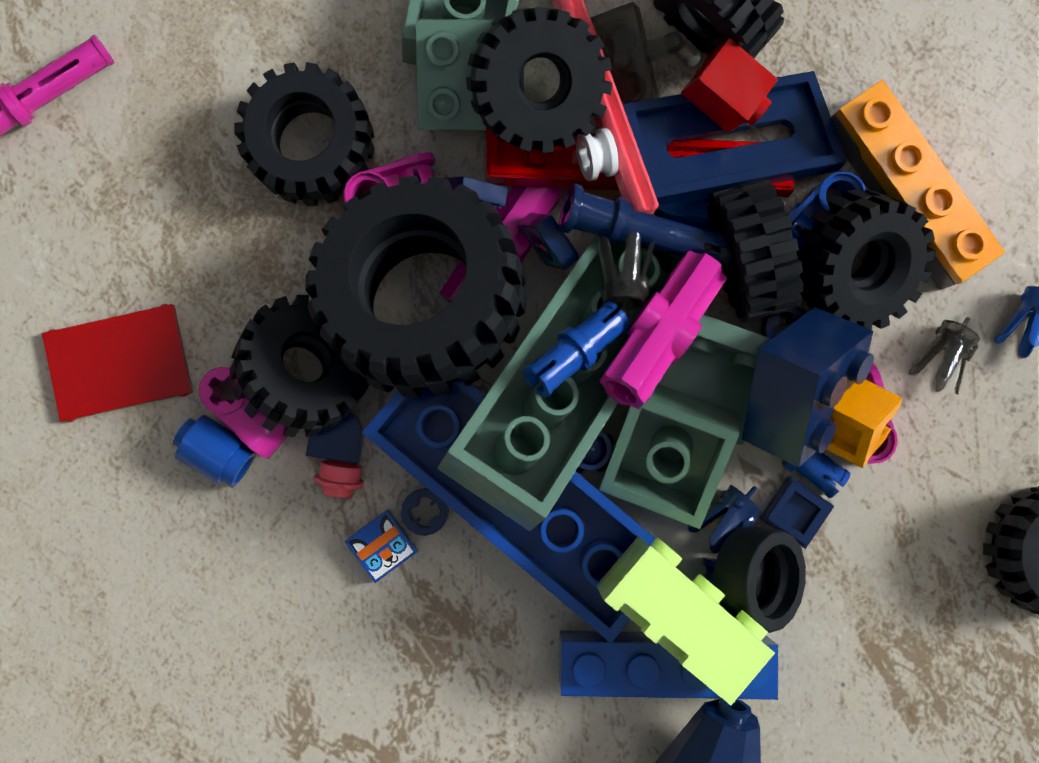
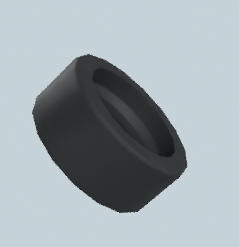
[713,526,806,633]

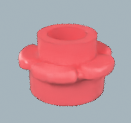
[313,459,365,498]

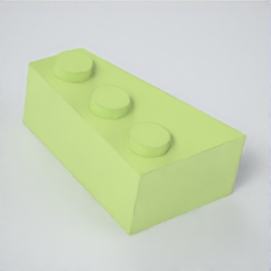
[596,536,775,705]

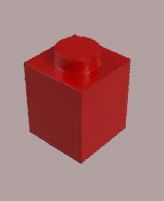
[681,38,779,133]

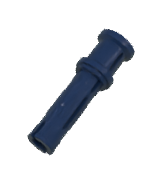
[559,183,727,263]

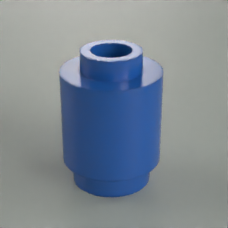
[173,415,256,488]

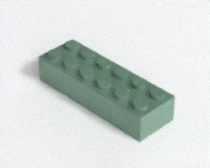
[437,235,682,531]

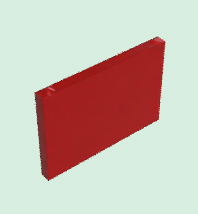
[42,304,193,422]

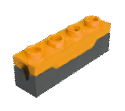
[831,79,1006,290]

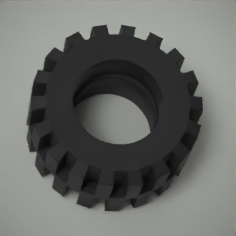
[234,62,375,206]
[983,486,1039,615]

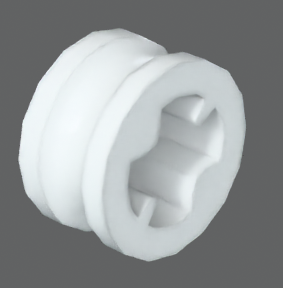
[576,128,619,181]

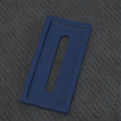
[622,71,847,206]

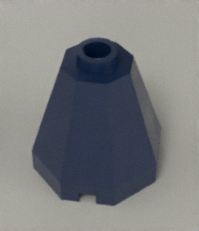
[655,698,761,763]

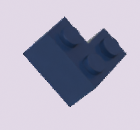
[742,307,874,468]

